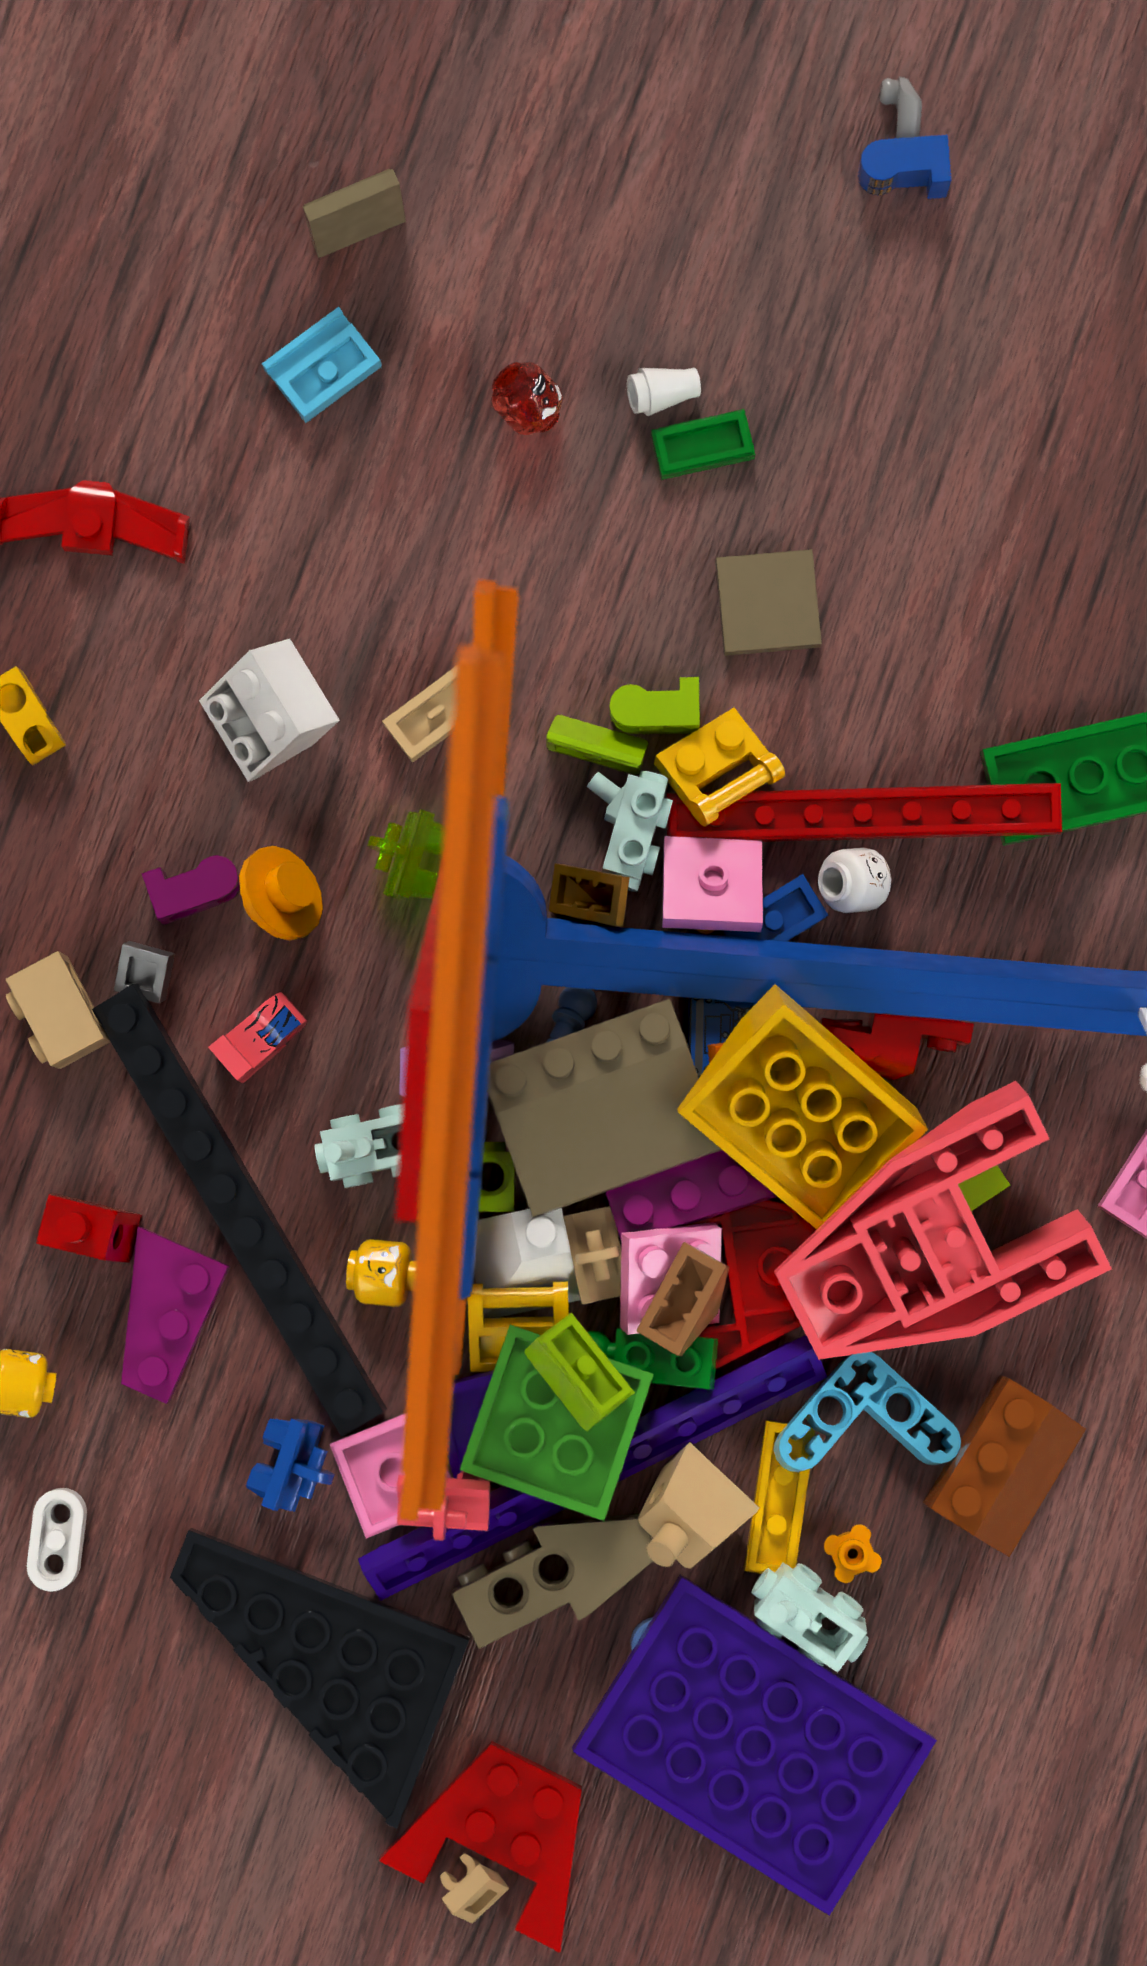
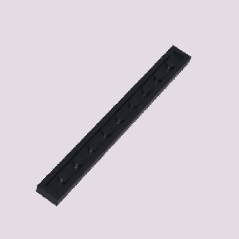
[92,984,387,1437]

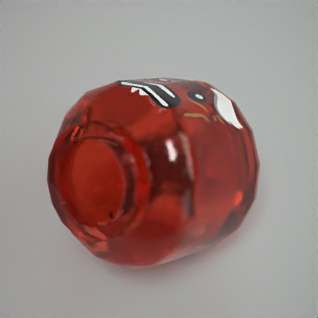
[491,362,563,435]

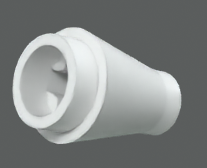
[627,368,701,416]

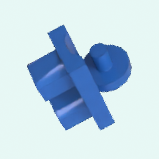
[246,1418,335,1511]

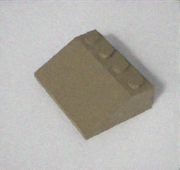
[488,998,722,1218]

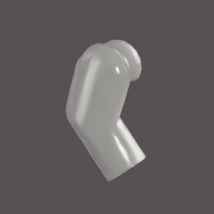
[880,76,922,138]

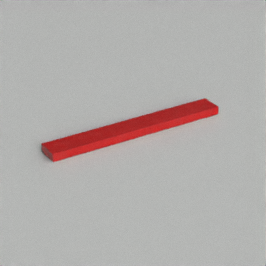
[667,783,1062,842]

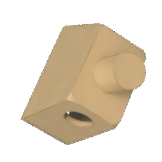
[638,1442,759,1569]

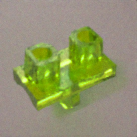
[367,809,444,899]

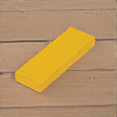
[744,1420,816,1574]

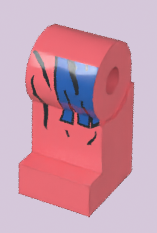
[208,992,307,1083]

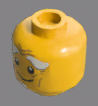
[346,1239,415,1307]
[0,1349,57,1418]

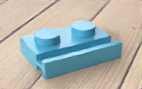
[262,307,382,423]

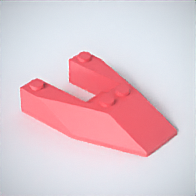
[774,1081,1112,1360]

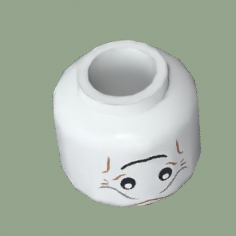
[818,848,892,913]

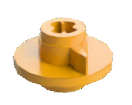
[239,846,323,941]

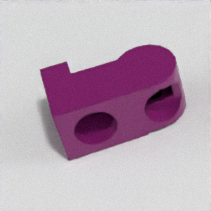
[141,855,240,925]

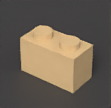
[6,951,110,1069]

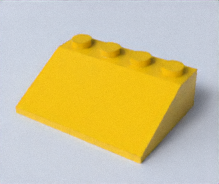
[677,984,928,1229]

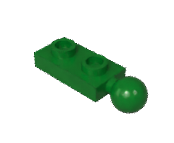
[587,1328,718,1390]

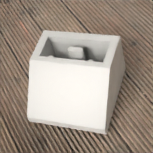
[199,639,340,782]

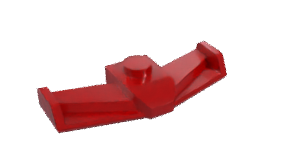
[0,480,190,564]

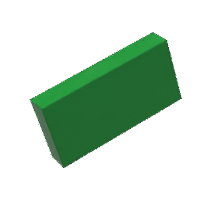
[651,409,756,480]

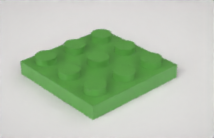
[460,1325,654,1521]

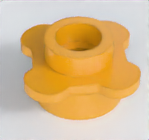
[824,1524,882,1583]

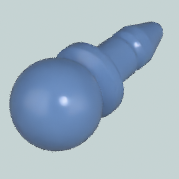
[546,987,597,1043]

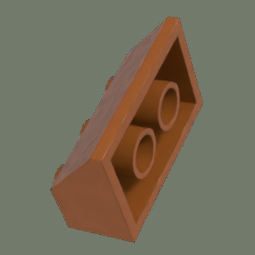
[923,1375,1086,1557]

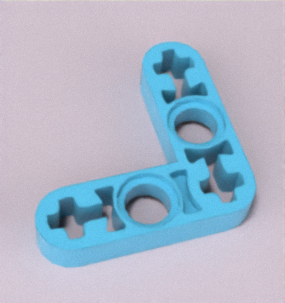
[774,1352,961,1472]

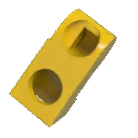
[0,666,66,766]

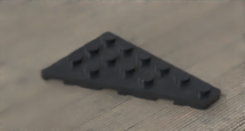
[170,1528,470,1828]

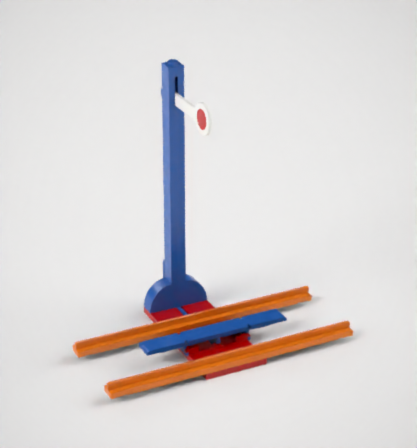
[395,579,1147,1521]

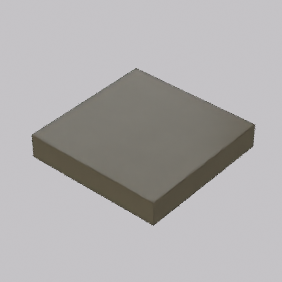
[303,169,406,258]
[715,549,822,656]

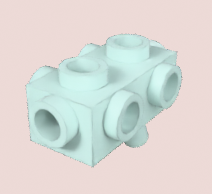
[587,771,673,892]
[314,1104,402,1188]
[752,1562,868,1673]

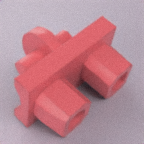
[397,1471,490,1541]

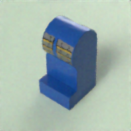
[858,135,951,199]

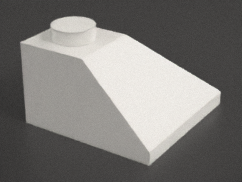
[474,1208,580,1318]

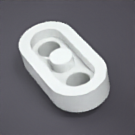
[27,1488,87,1591]

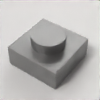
[114,941,175,1004]

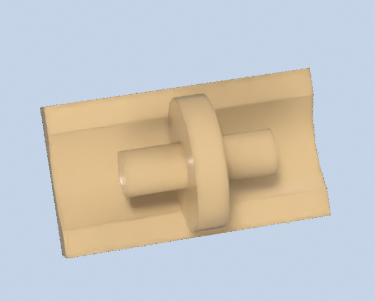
[563,1206,621,1305]

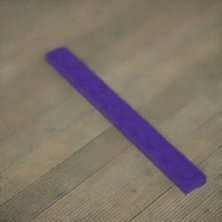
[358,1335,827,1601]

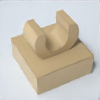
[440,1853,510,1923]

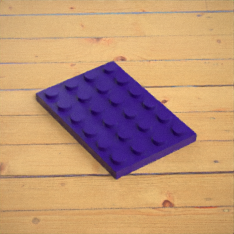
[572,1574,937,1916]

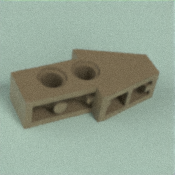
[452,1514,653,1649]

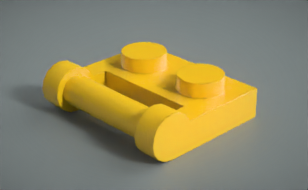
[654,708,785,826]
[467,1281,569,1372]

